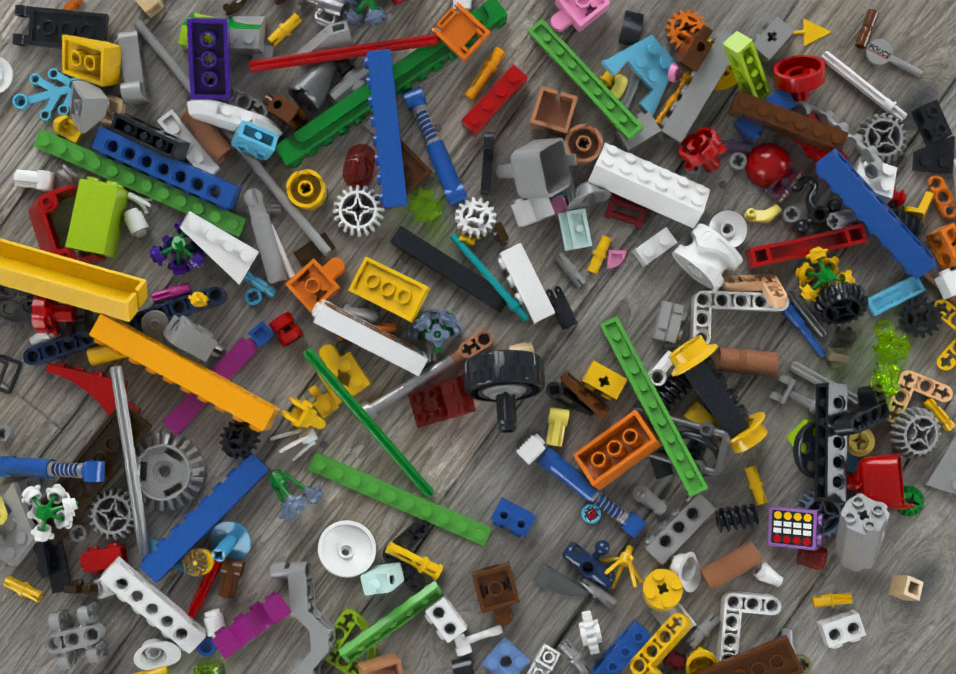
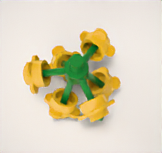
[796,247,855,302]

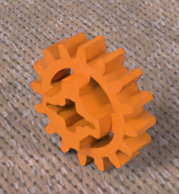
[665,9,707,50]

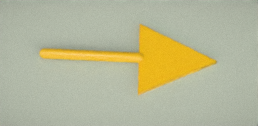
[793,18,832,46]

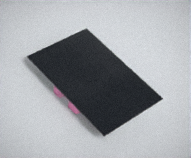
[649,449,674,479]

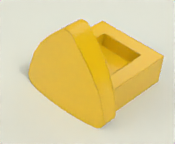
[53,115,85,145]
[903,191,934,220]

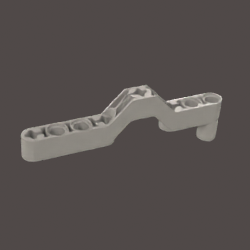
[270,562,336,674]

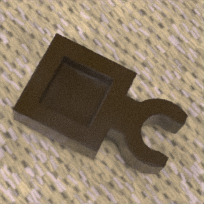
[64,579,98,594]

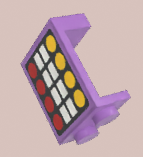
[768,505,824,551]

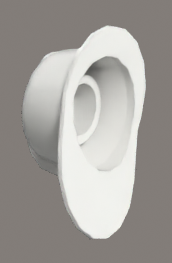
[670,551,702,592]
[134,638,181,670]

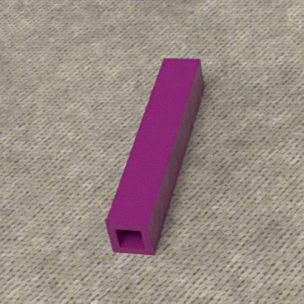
[162,337,259,435]

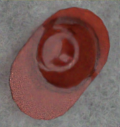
[342,144,375,188]

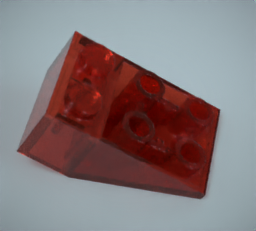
[408,375,476,428]

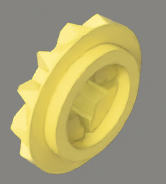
[847,429,875,457]

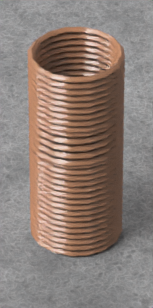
[180,109,235,164]
[716,346,779,377]
[700,541,763,591]

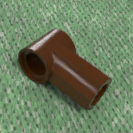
[218,557,245,598]

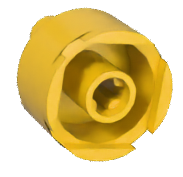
[286,169,328,211]
[642,569,683,612]

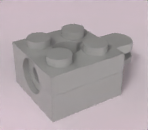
[162,314,226,362]

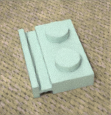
[557,208,592,251]

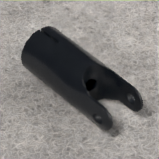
[546,286,578,330]

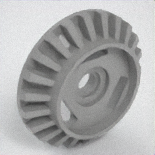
[126,432,206,511]

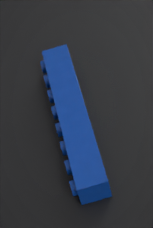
[364,49,408,209]
[816,148,936,280]
[139,454,271,583]

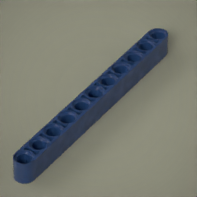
[23,286,228,366]

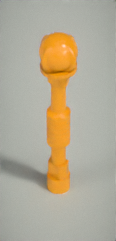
[655,71,693,126]

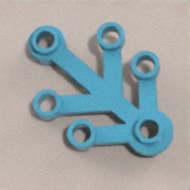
[12,68,84,122]

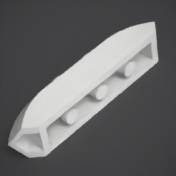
[187,99,283,138]

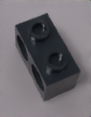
[911,100,953,146]

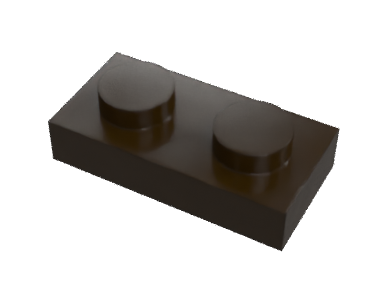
[293,232,336,267]

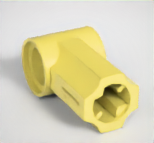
[545,407,570,447]

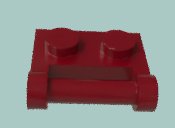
[604,193,647,229]

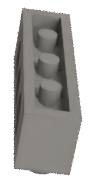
[643,493,716,565]

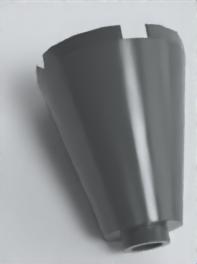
[287,61,337,113]

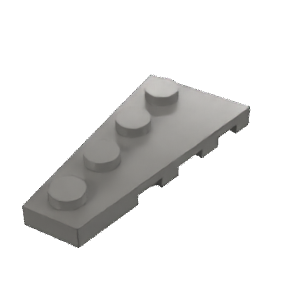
[924,432,956,495]

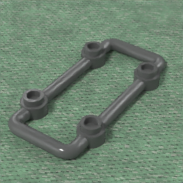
[629,407,730,476]

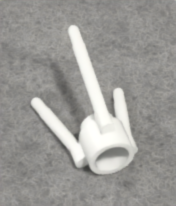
[270,426,319,461]

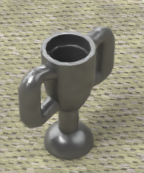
[297,0,346,27]

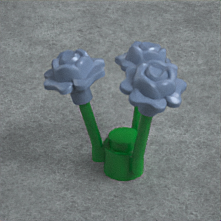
[268,469,324,522]

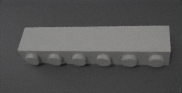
[660,29,732,144]

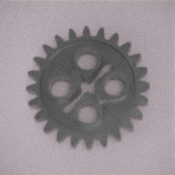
[0,285,34,329]

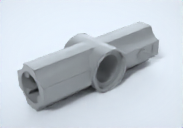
[328,63,370,104]

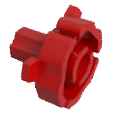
[678,127,727,173]
[32,295,77,336]

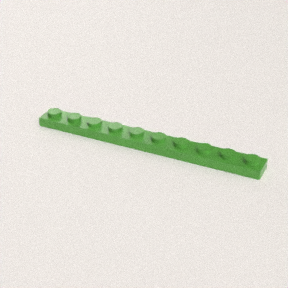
[600,316,708,498]
[308,452,492,546]

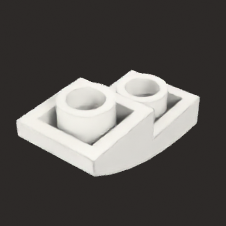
[526,643,561,674]

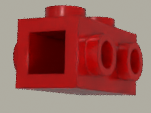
[80,542,128,575]

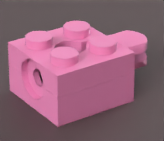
[550,0,610,33]

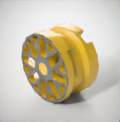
[183,548,214,577]

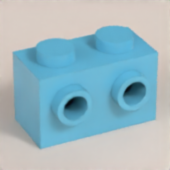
[231,120,279,161]

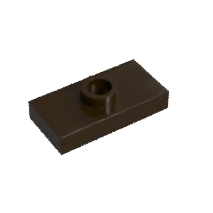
[492,222,509,246]

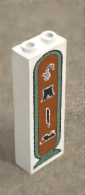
[312,299,428,376]

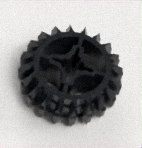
[814,281,869,326]

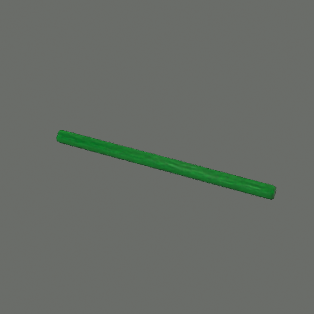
[303,348,434,498]

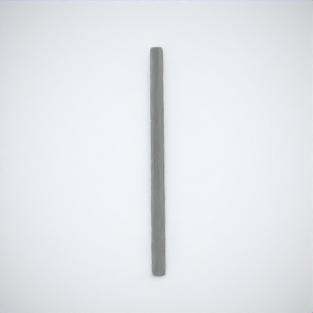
[110,366,150,556]

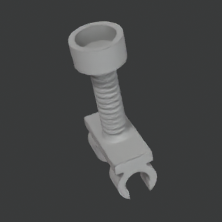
[768,374,816,415]

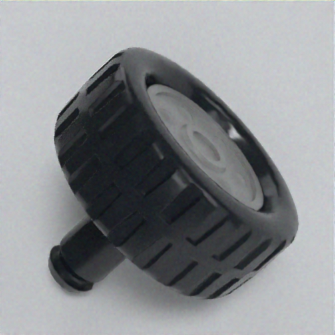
[463,350,545,433]

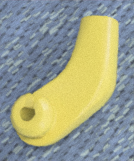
[610,74,628,100]
[744,204,782,223]

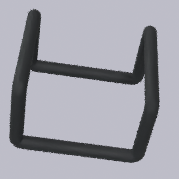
[0,354,22,394]

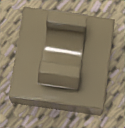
[825,347,850,370]

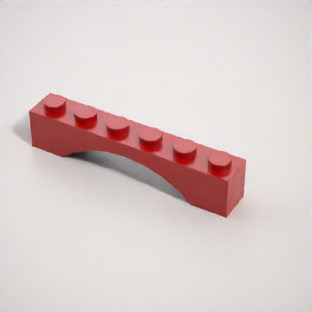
[745,223,868,269]

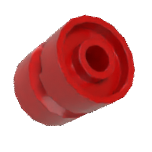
[268,311,304,347]

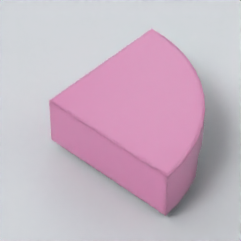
[606,250,627,269]

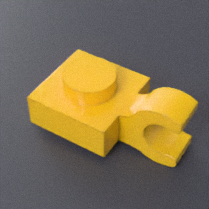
[308,385,340,418]

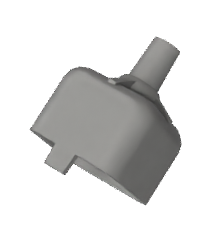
[496,138,577,199]

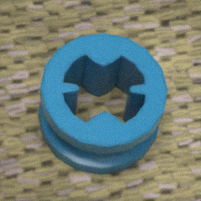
[245,288,264,306]

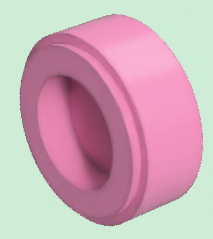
[668,62,683,83]

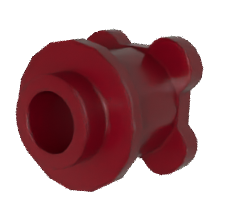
[662,648,687,671]

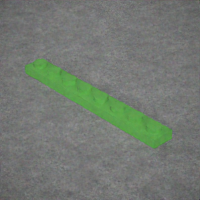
[528,19,644,141]

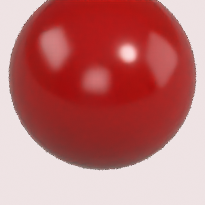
[745,143,791,188]

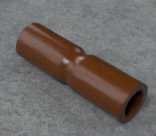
[855,9,879,49]

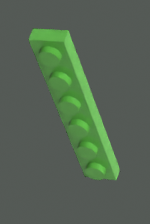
[338,581,444,664]

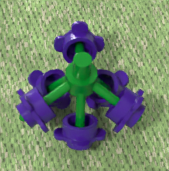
[150,218,207,275]

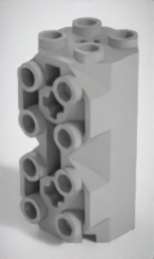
[834,493,890,572]

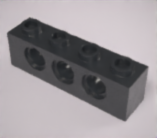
[109,112,191,161]

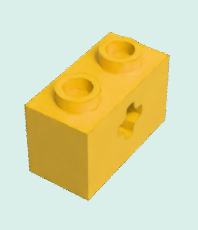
[581,361,628,401]

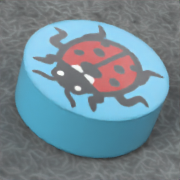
[581,503,601,523]

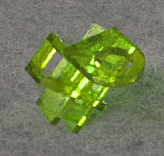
[407,187,443,225]
[872,320,911,366]
[871,361,902,397]

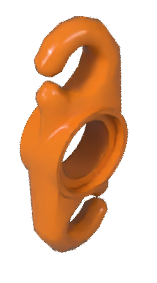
[927,175,956,220]

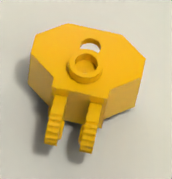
[281,396,326,430]

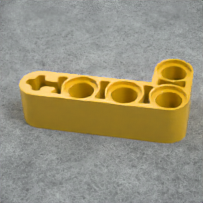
[630,613,692,674]

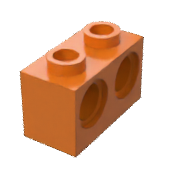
[925,223,956,269]

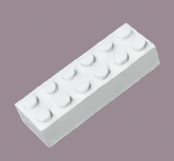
[588,143,711,229]

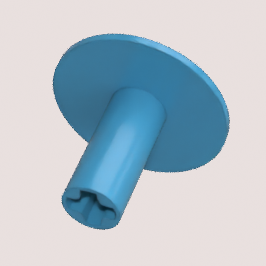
[210,521,251,562]

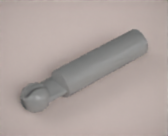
[244,188,288,284]

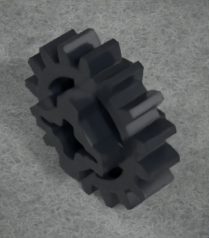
[898,297,943,338]
[219,420,261,460]

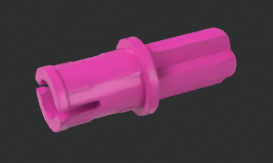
[151,282,191,303]

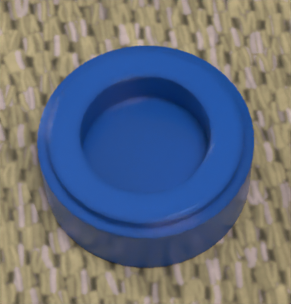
[197,636,217,656]

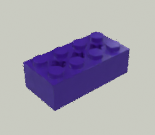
[187,17,232,99]

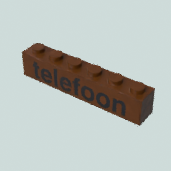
[727,91,849,153]

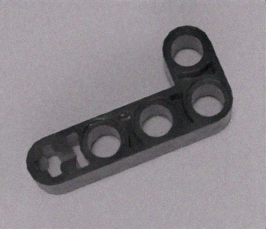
[834,384,889,437]

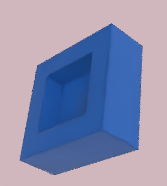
[248,321,276,348]

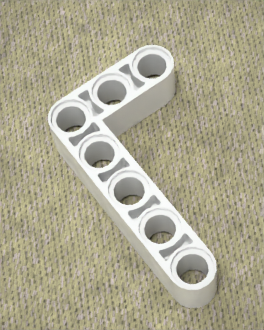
[690,291,789,344]
[716,590,781,662]

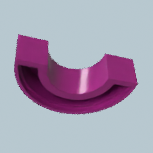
[212,591,292,659]

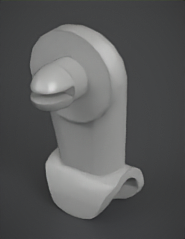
[341,304,379,324]
[633,485,667,516]

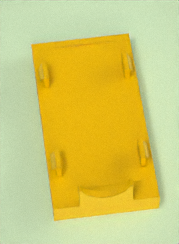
[348,256,431,323]

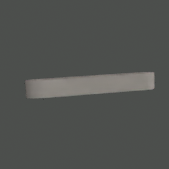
[206,75,270,118]

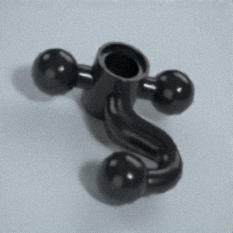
[789,176,842,234]

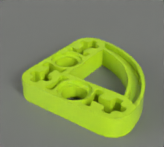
[325,608,376,674]

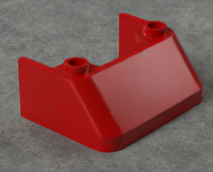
[29,184,106,265]

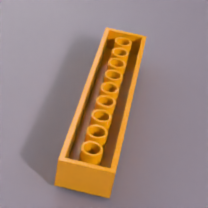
[89,314,281,432]

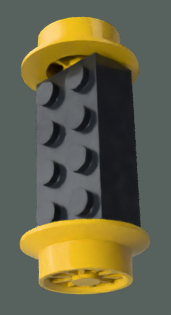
[669,335,768,453]

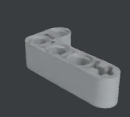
[118,30,150,106]

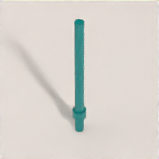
[450,233,530,323]

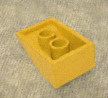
[62,35,121,87]

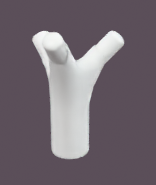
[127,191,153,214]

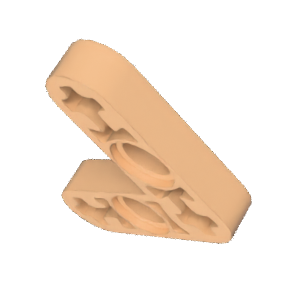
[721,274,787,308]
[885,370,953,423]

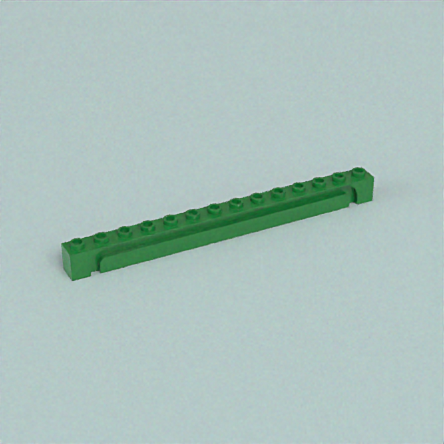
[275,0,508,169]

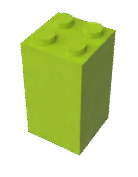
[65,177,129,259]

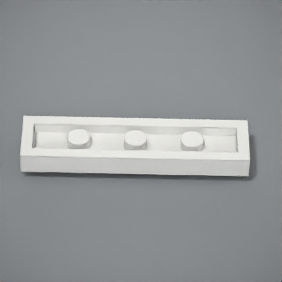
[157,109,220,175]

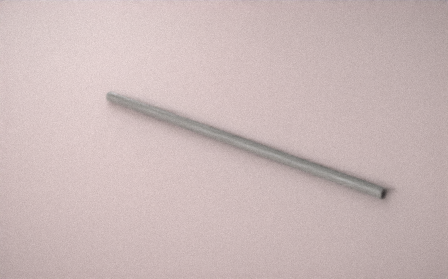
[134,20,332,256]

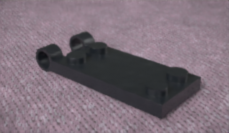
[12,5,109,49]

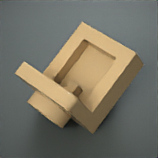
[100,95,126,126]

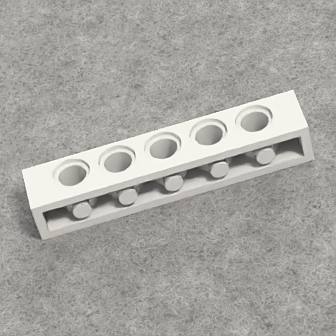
[100,556,207,654]

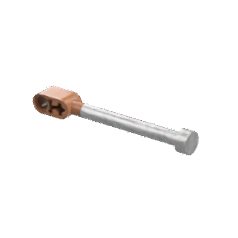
[361,331,493,419]

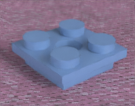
[481,637,531,674]

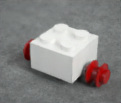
[852,156,906,208]

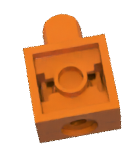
[285,257,346,313]

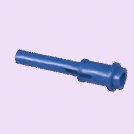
[782,303,826,357]

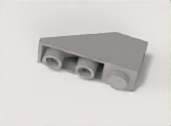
[297,20,354,54]

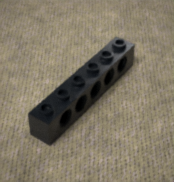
[814,382,848,502]

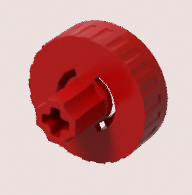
[773,55,826,102]

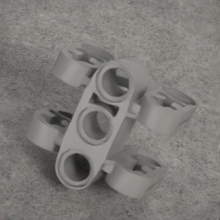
[44,602,109,671]

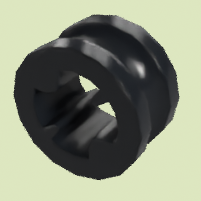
[336,59,355,77]

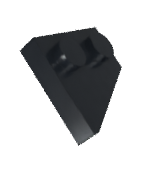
[912,136,955,174]

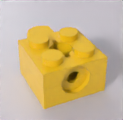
[317,344,372,405]

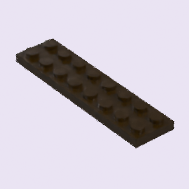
[33,406,153,546]

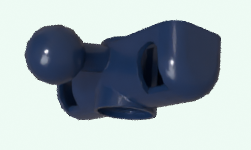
[562,540,616,589]

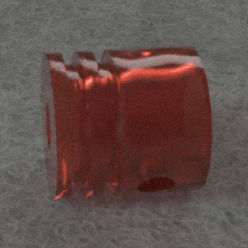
[797,547,828,571]

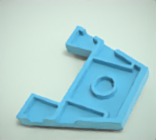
[601,35,676,116]

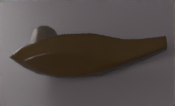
[223,0,247,16]

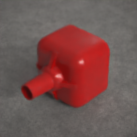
[846,453,914,510]

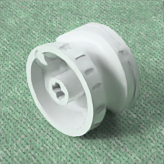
[672,224,743,291]

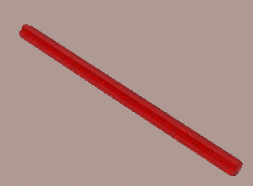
[248,34,438,72]

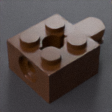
[472,561,520,626]

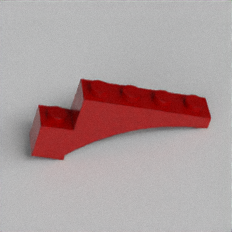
[46,361,141,416]

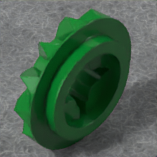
[897,486,925,517]

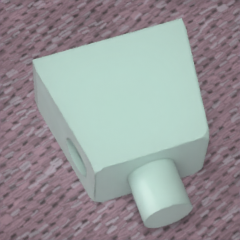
[361,562,404,595]

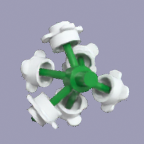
[21,484,78,542]

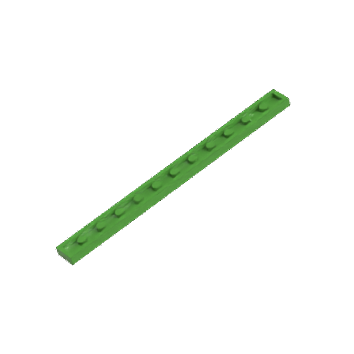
[33,129,248,237]

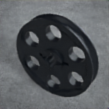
[793,421,815,479]

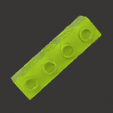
[722,31,771,100]

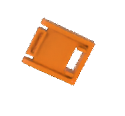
[431,2,491,63]

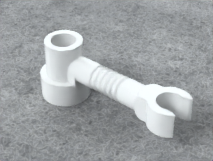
[454,625,503,657]

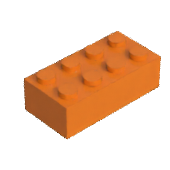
[573,409,662,490]

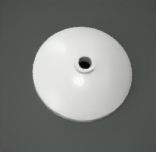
[318,520,376,578]

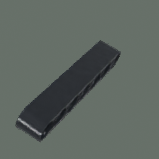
[390,226,507,313]

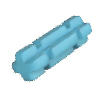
[243,271,278,298]

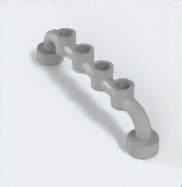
[794,102,883,179]

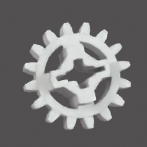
[455,197,496,239]
[579,610,602,655]

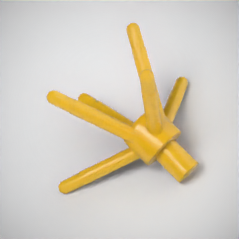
[598,545,643,589]

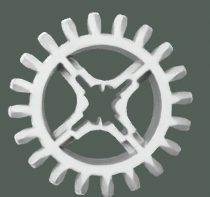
[333,185,385,237]

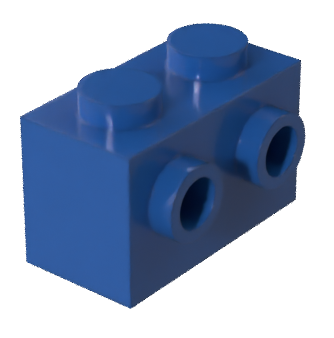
[491,497,536,538]

